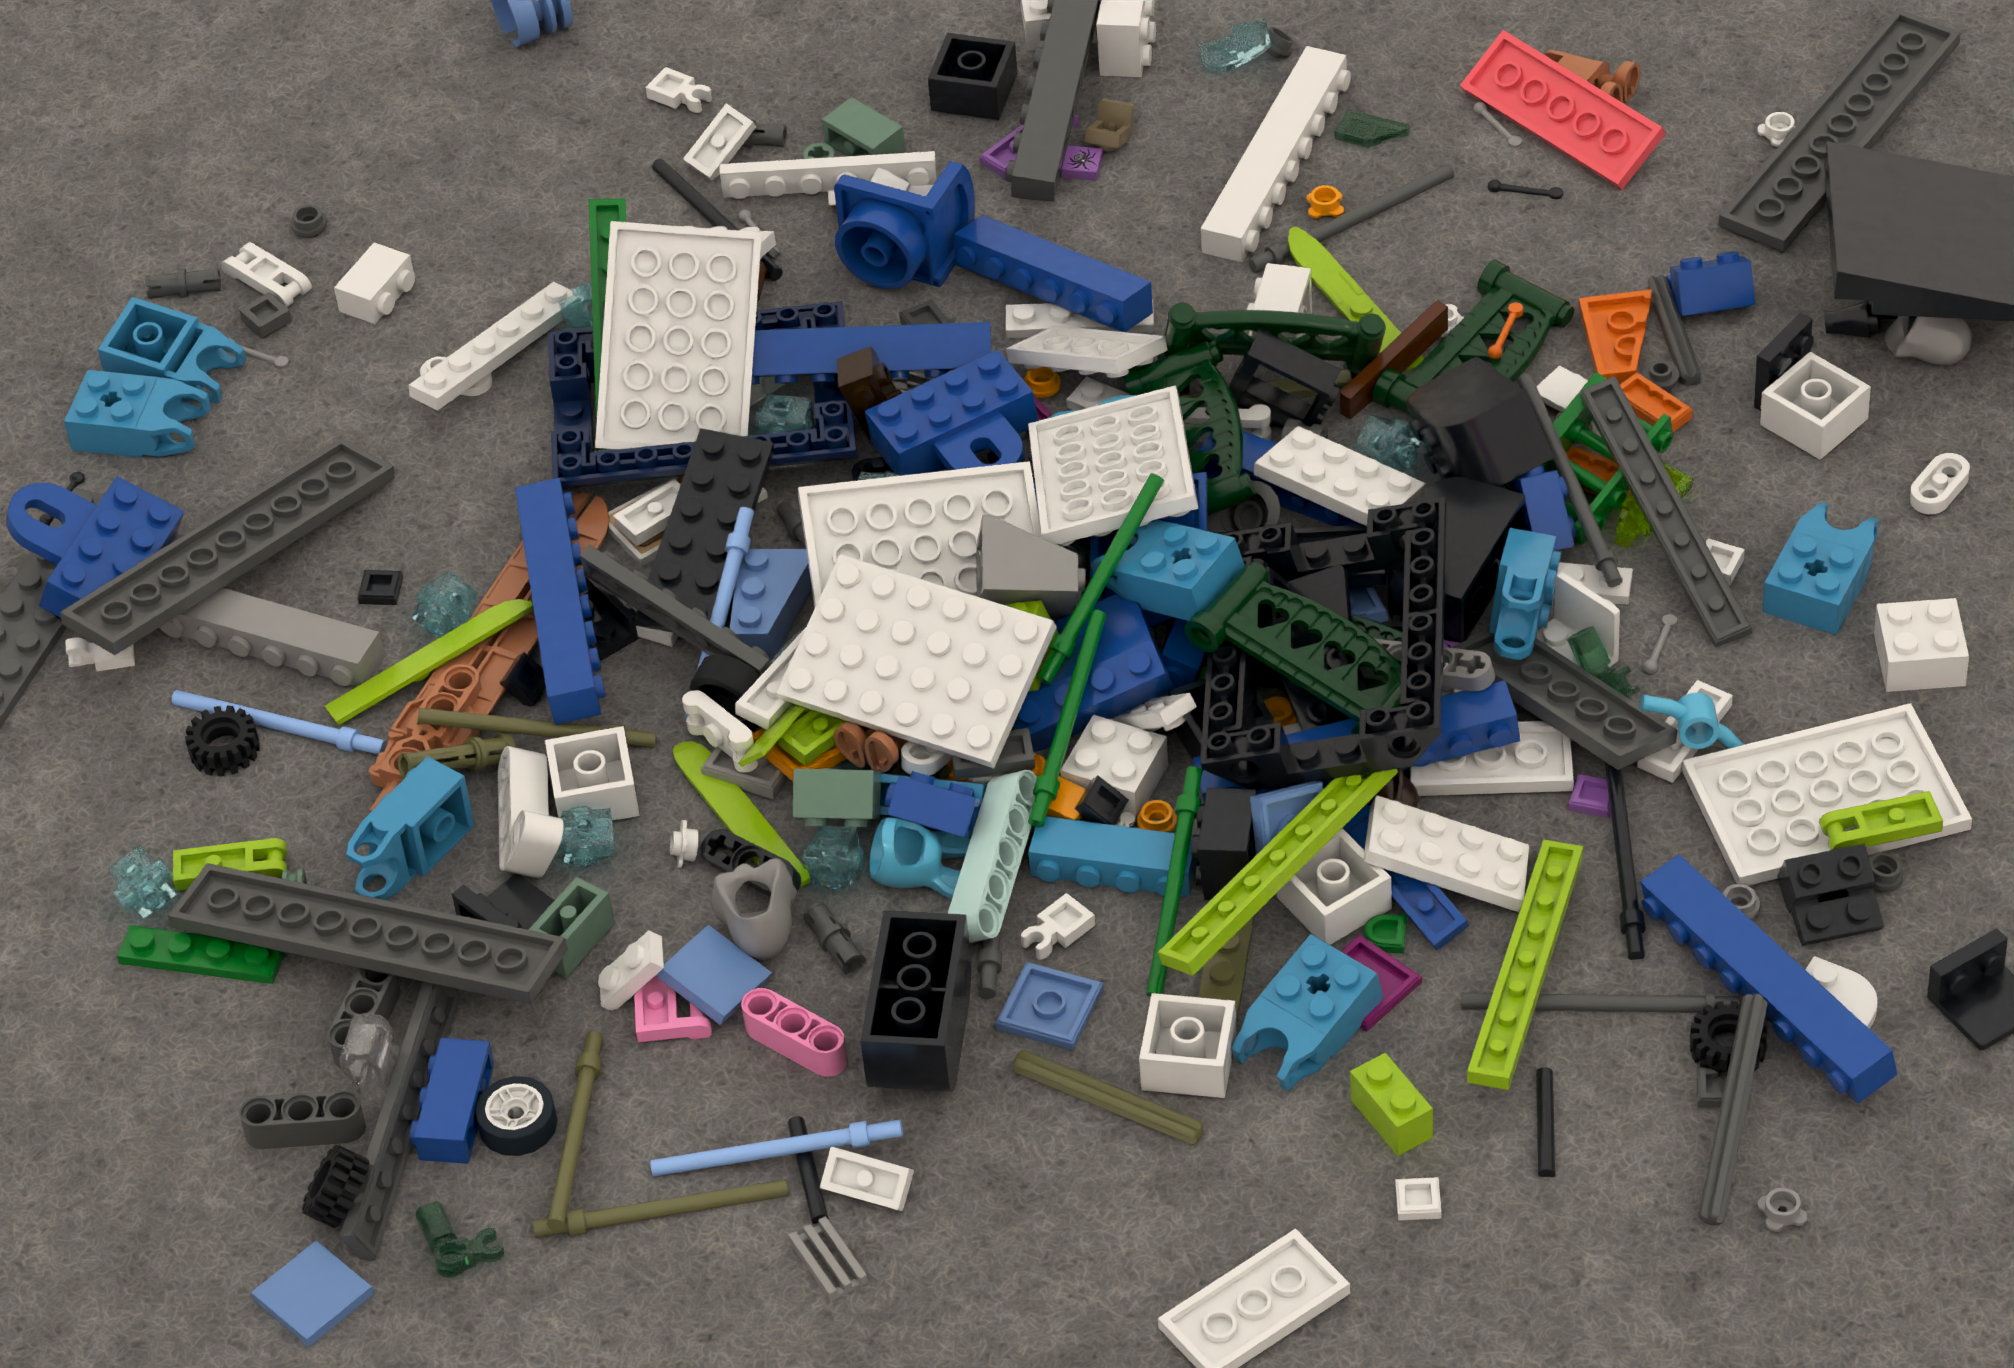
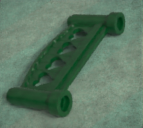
[1372,260,1575,415]
[1157,302,1386,379]
[1123,340,1255,516]
[1184,562,1401,735]

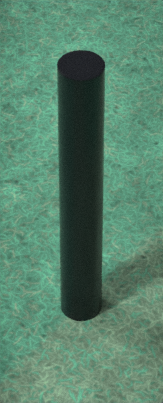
[1536,1067,1555,1177]
[788,1116,829,1224]

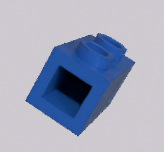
[1511,465,1576,551]
[1160,617,1205,688]
[885,771,982,839]

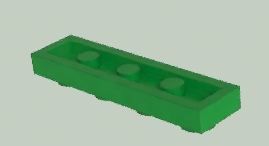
[117,925,285,984]

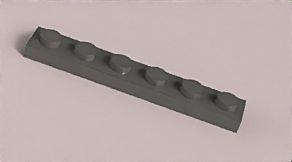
[579,545,771,675]

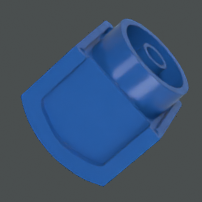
[834,161,975,289]

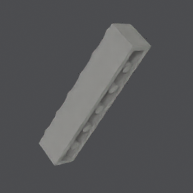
[160,588,385,686]

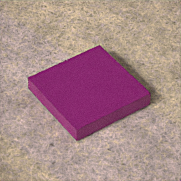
[1341,934,1422,1032]

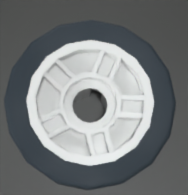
[475,1076,558,1156]

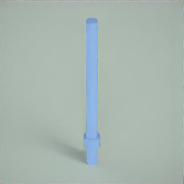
[685,507,754,719]
[172,690,387,755]
[650,1119,903,1177]

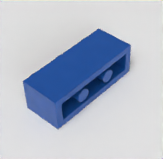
[410,1038,494,1164]

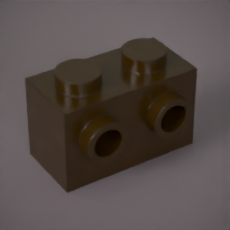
[837,346,902,440]

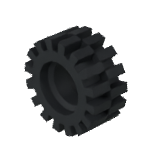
[185,705,260,777]
[1690,1001,1768,1077]
[302,1145,369,1228]

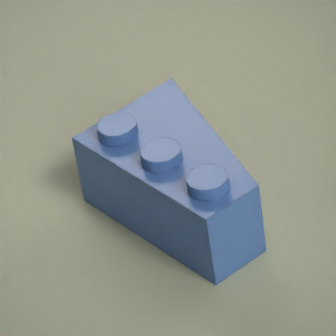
[730,549,812,663]

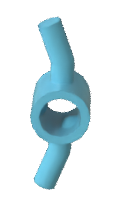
[1640,692,1744,749]

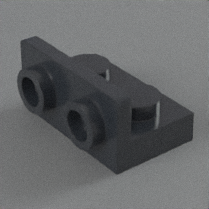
[583,577,639,661]

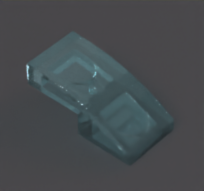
[1199,18,1271,75]

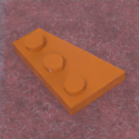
[1578,289,1652,383]

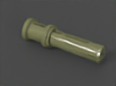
[398,732,516,778]

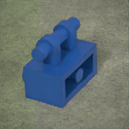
[1666,251,1756,316]

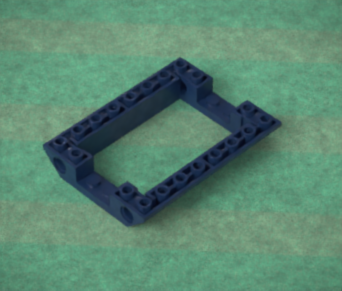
[548,301,858,489]

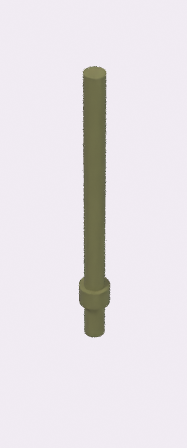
[417,708,656,748]
[547,1031,603,1230]
[533,1179,789,1238]

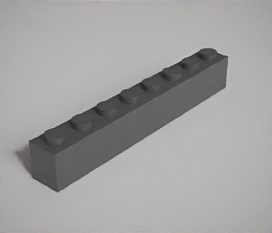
[1006,0,1101,202]

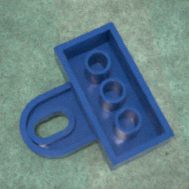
[865,349,1038,476]
[6,476,184,618]

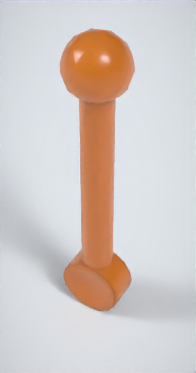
[1488,302,1523,359]

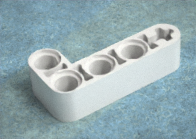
[498,746,564,879]

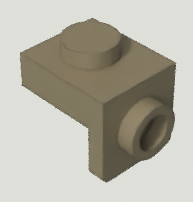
[1085,99,1135,151]

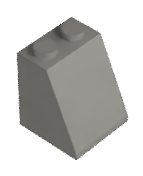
[976,515,1085,619]

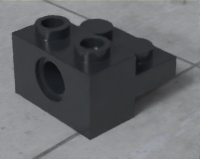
[1777,843,1884,946]

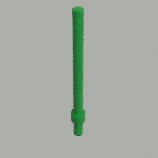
[1037,473,1164,685]
[1028,609,1107,827]
[1146,766,1203,997]

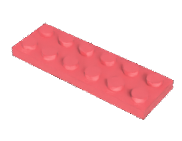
[1460,30,1666,190]

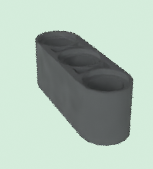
[328,968,401,1070]
[239,1090,366,1149]

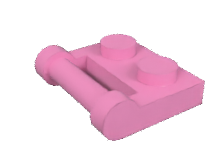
[634,974,712,1042]

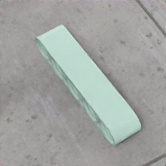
[948,770,1037,943]

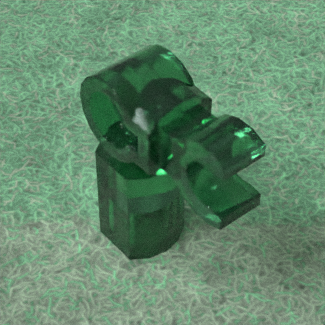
[1567,626,1640,698]
[415,1201,504,1278]

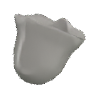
[1884,316,1972,366]
[712,858,797,961]

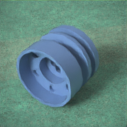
[491,0,573,48]

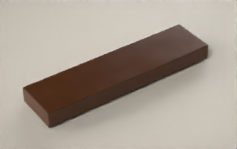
[1340,300,1448,419]

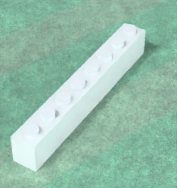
[1201,46,1351,263]

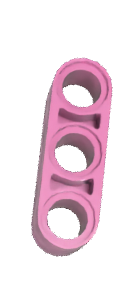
[741,988,848,1076]

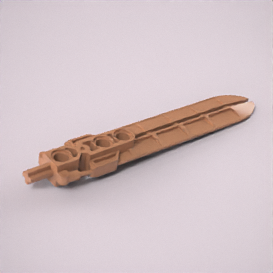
[369,493,609,813]

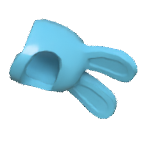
[869,817,970,899]

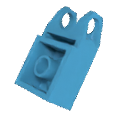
[98,297,246,403]
[64,370,211,458]
[1763,502,1880,635]
[1090,519,1245,621]
[1489,528,1561,660]
[346,756,475,900]
[1231,934,1384,1091]

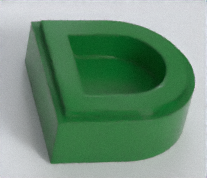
[1364,914,1407,954]

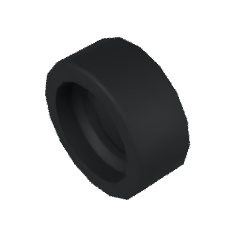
[689,654,761,720]

